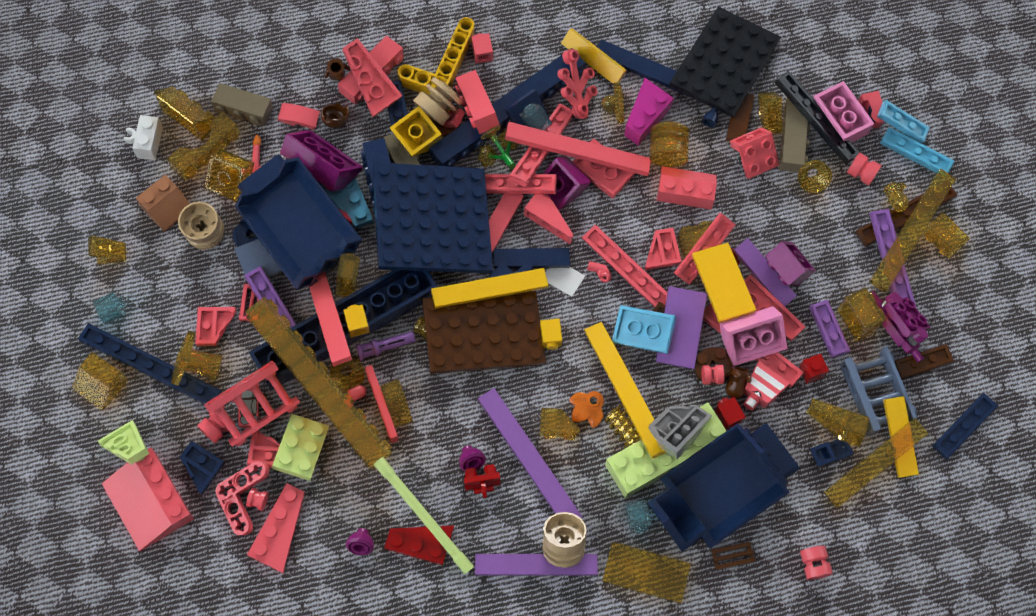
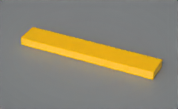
[431,268,548,309]

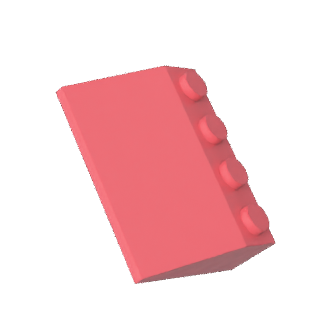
[102,447,194,552]

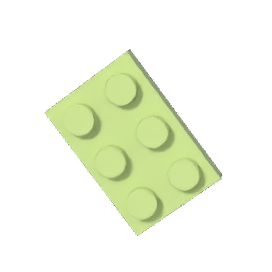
[272,414,329,481]

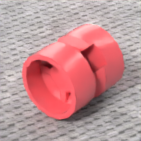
[847,152,882,186]
[197,412,235,444]
[800,546,833,580]

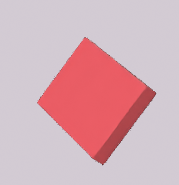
[572,138,636,198]

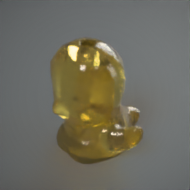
[883,182,909,212]

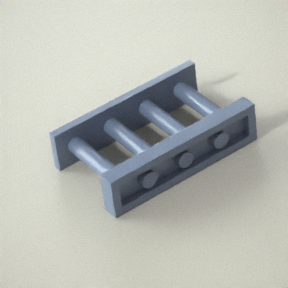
[840,347,917,436]

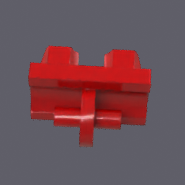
[464,464,501,499]

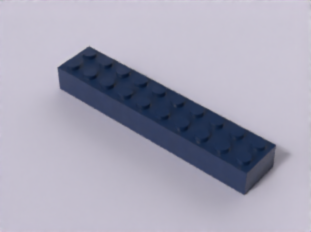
[249,270,438,391]

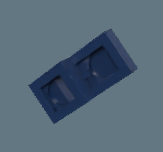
[810,436,854,467]

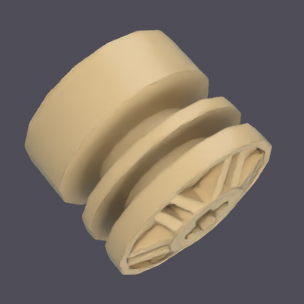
[413,77,463,126]
[178,201,225,250]
[542,512,587,568]

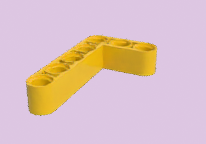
[398,17,474,95]

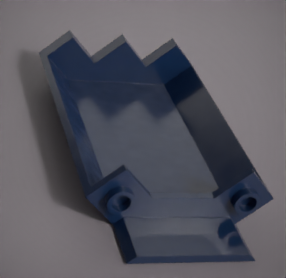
[235,155,362,290]

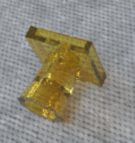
[171,330,222,385]

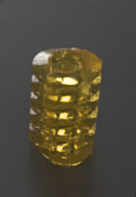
[604,404,641,448]

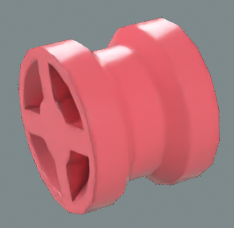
[246,487,269,511]

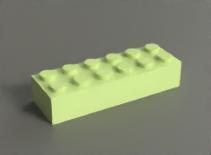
[605,403,726,499]

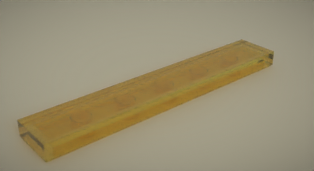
[823,418,929,508]

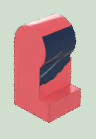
[858,91,884,128]

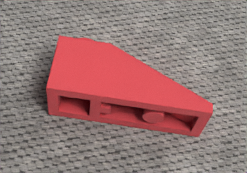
[524,193,573,244]

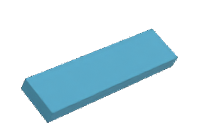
[880,127,955,177]

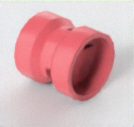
[701,365,724,385]

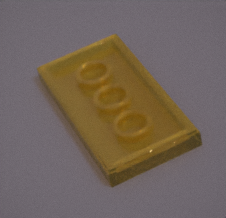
[602,542,691,604]

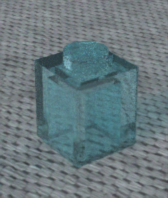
[519,103,552,130]
[93,292,126,324]
[624,499,652,533]

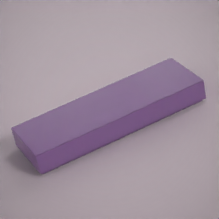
[809,300,851,358]

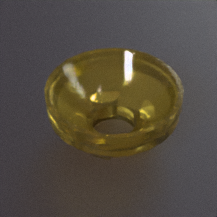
[798,160,832,193]
[329,357,365,392]

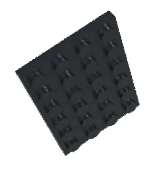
[669,6,781,118]

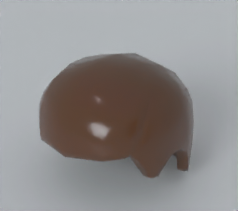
[321,103,349,129]

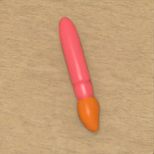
[252,134,261,173]

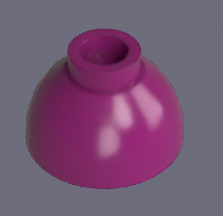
[459,445,486,472]
[346,528,374,556]

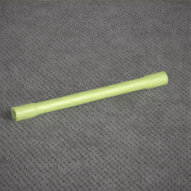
[373,456,474,574]

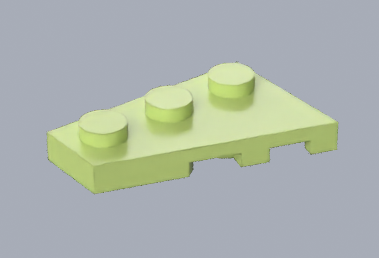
[98,420,149,465]

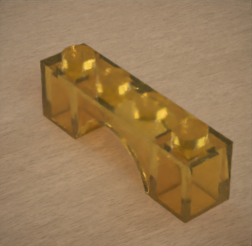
[167,111,240,181]

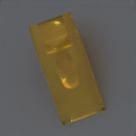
[758,91,782,134]
[380,379,413,427]

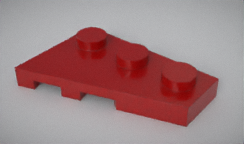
[384,525,454,566]

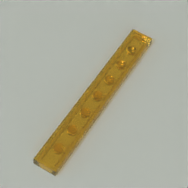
[869,169,956,293]

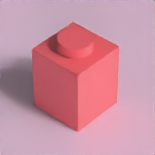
[471,33,493,64]

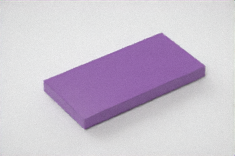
[655,286,707,369]

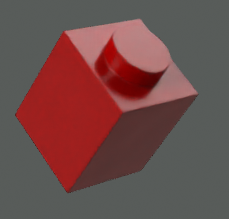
[799,353,829,384]
[714,397,746,430]

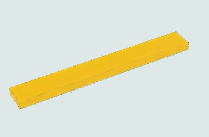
[584,322,667,459]

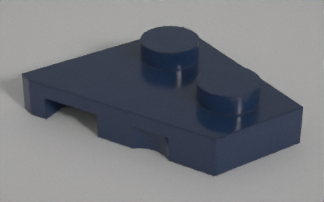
[180,441,225,495]

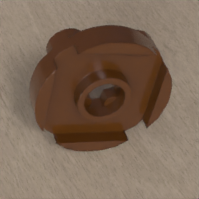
[694,347,733,386]

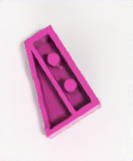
[624,78,674,146]

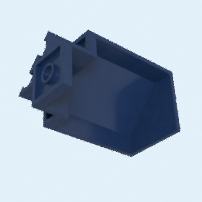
[647,423,800,552]

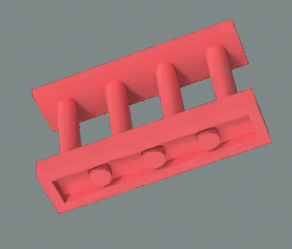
[204,361,300,447]

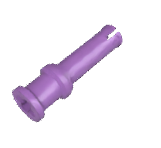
[356,331,416,361]

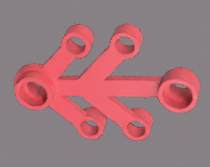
[558,49,598,119]

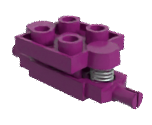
[868,291,930,363]

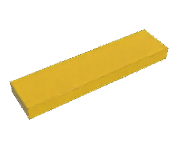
[561,28,627,86]
[883,396,919,478]

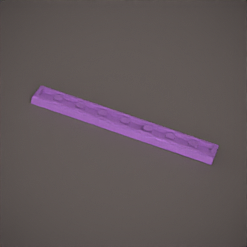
[478,388,582,519]

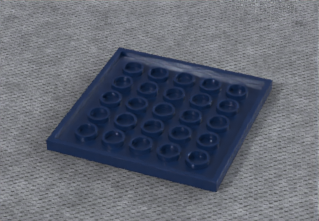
[372,162,493,274]

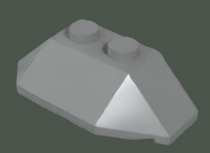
[648,405,712,459]

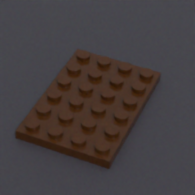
[422,291,546,374]

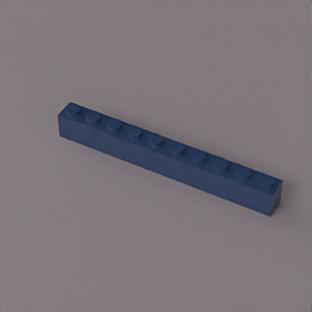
[429,48,586,167]

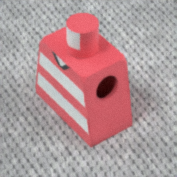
[743,361,789,411]

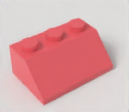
[656,166,717,210]

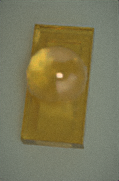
[601,82,625,124]

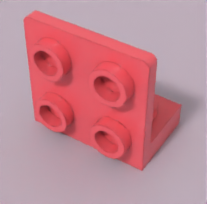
[730,127,779,179]

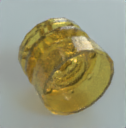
[649,122,690,167]

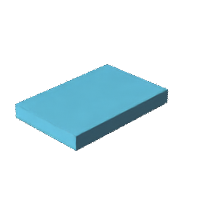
[612,305,677,354]

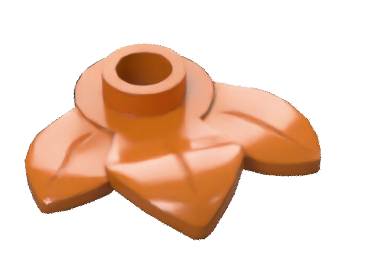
[569,391,604,428]

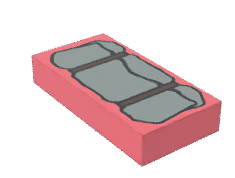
[238,390,259,428]

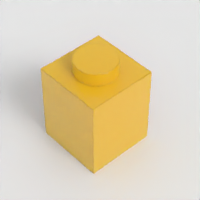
[343,304,370,338]
[540,319,562,350]

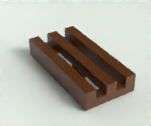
[711,542,756,571]

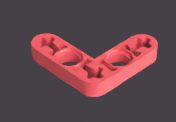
[215,461,270,536]

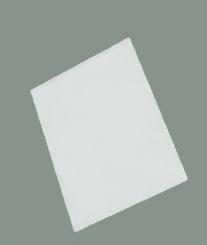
[545,267,585,297]

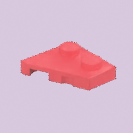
[645,228,681,270]
[195,307,236,346]
[247,430,280,468]

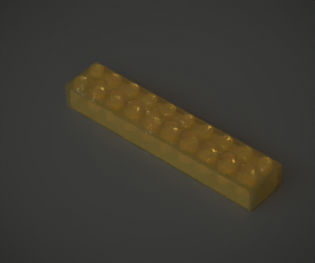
[245,296,392,471]

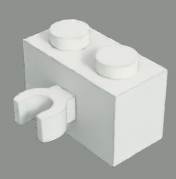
[124,115,163,160]

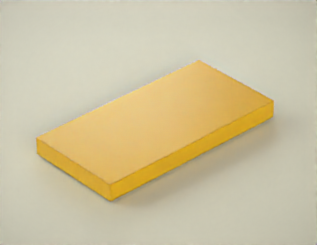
[692,243,756,323]

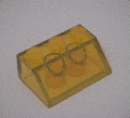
[154,87,217,141]

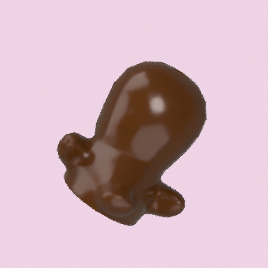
[324,58,350,81]
[724,366,752,399]

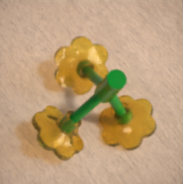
[478,125,520,169]

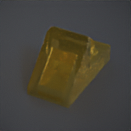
[88,236,126,264]

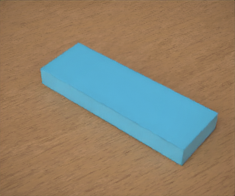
[877,100,930,143]

